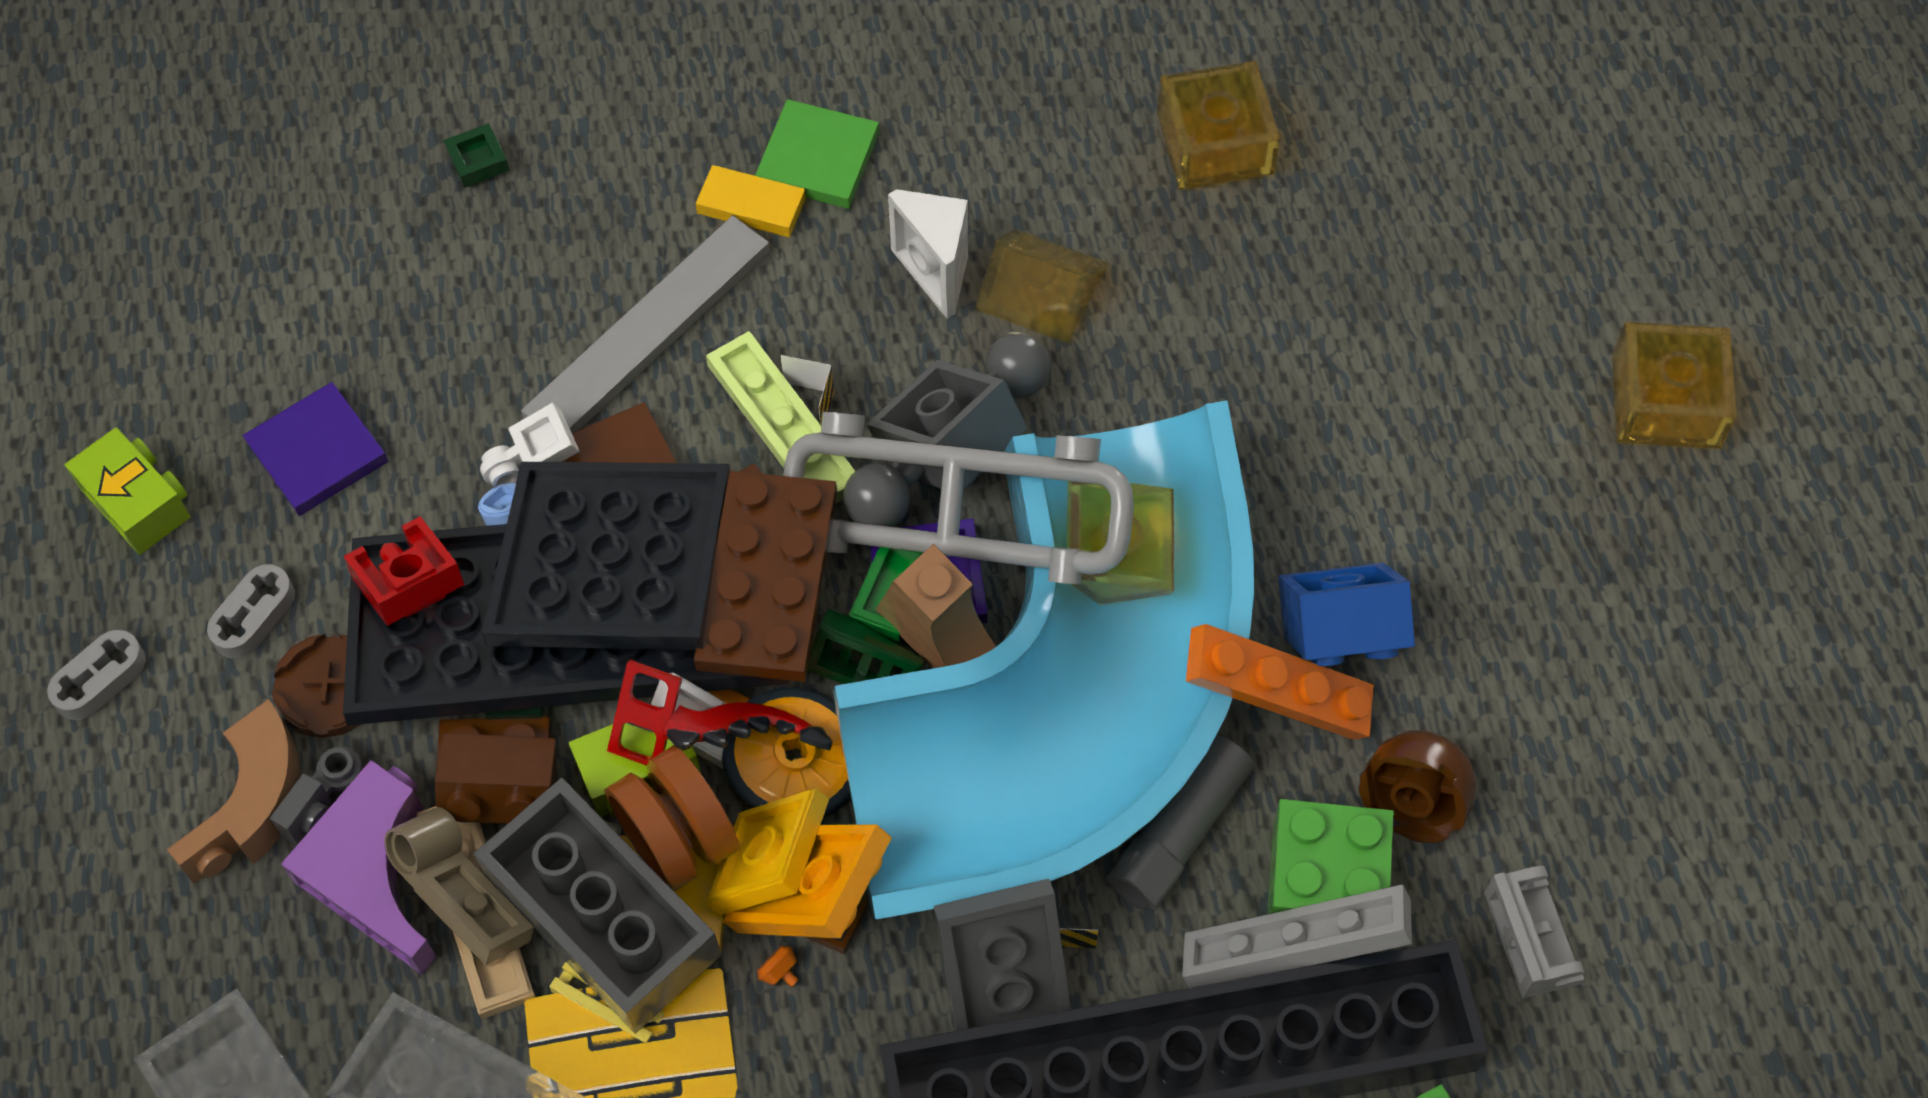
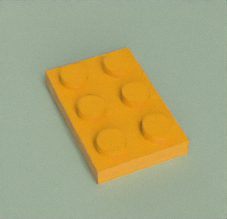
[722,824,892,939]

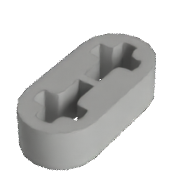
[207,564,295,658]
[47,630,146,720]

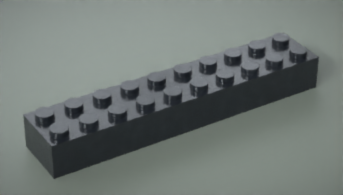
[880,939,1489,1098]

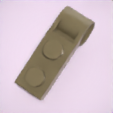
[384,807,534,966]

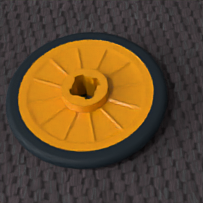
[722,688,851,818]

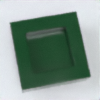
[443,123,510,188]

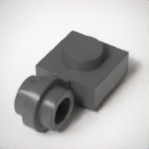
[269,746,363,846]

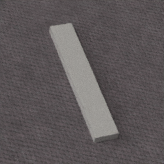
[521,215,770,433]

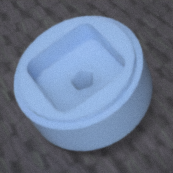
[478,483,516,526]

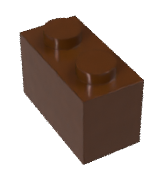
[435,733,557,824]

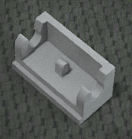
[1484,866,1585,999]

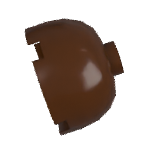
[1359,730,1476,843]

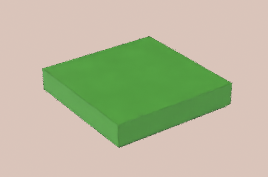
[755,99,879,209]

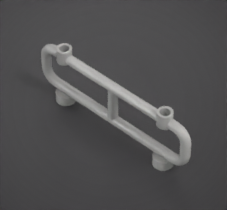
[783,411,1134,584]

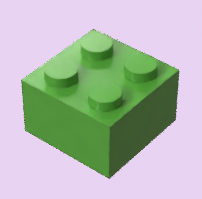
[1267,799,1394,915]

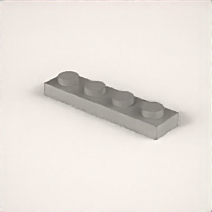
[1182,884,1412,988]

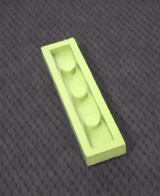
[706,331,855,504]

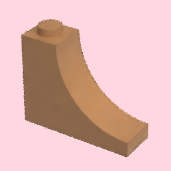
[876,544,996,669]

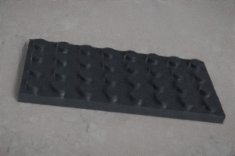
[343,524,790,726]

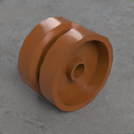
[604,745,740,892]

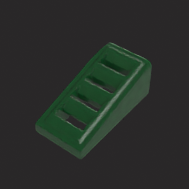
[808,608,924,684]

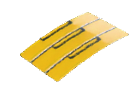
[524,968,738,1098]

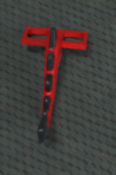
[607,660,833,766]

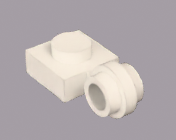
[480,402,580,487]

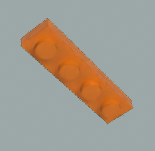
[1186,624,1374,740]

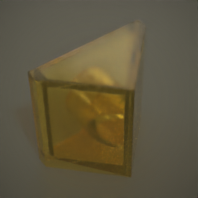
[976,229,1108,344]
[1067,481,1174,605]

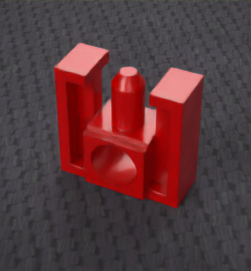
[343,516,465,626]

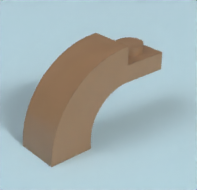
[167,699,301,884]

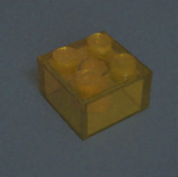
[1157,61,1280,190]
[1612,322,1737,449]

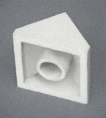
[888,189,968,319]

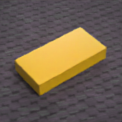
[695,165,806,238]

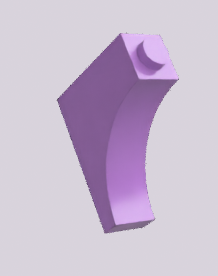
[281,760,436,975]

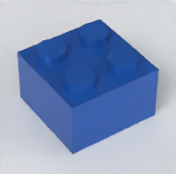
[1278,562,1415,666]

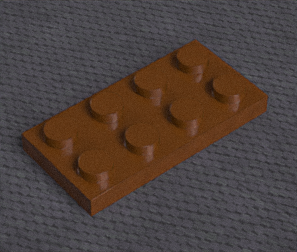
[694,471,837,682]

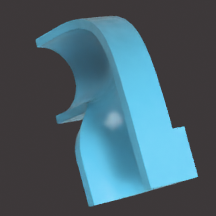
[833,400,1254,919]

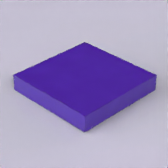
[242,382,389,516]

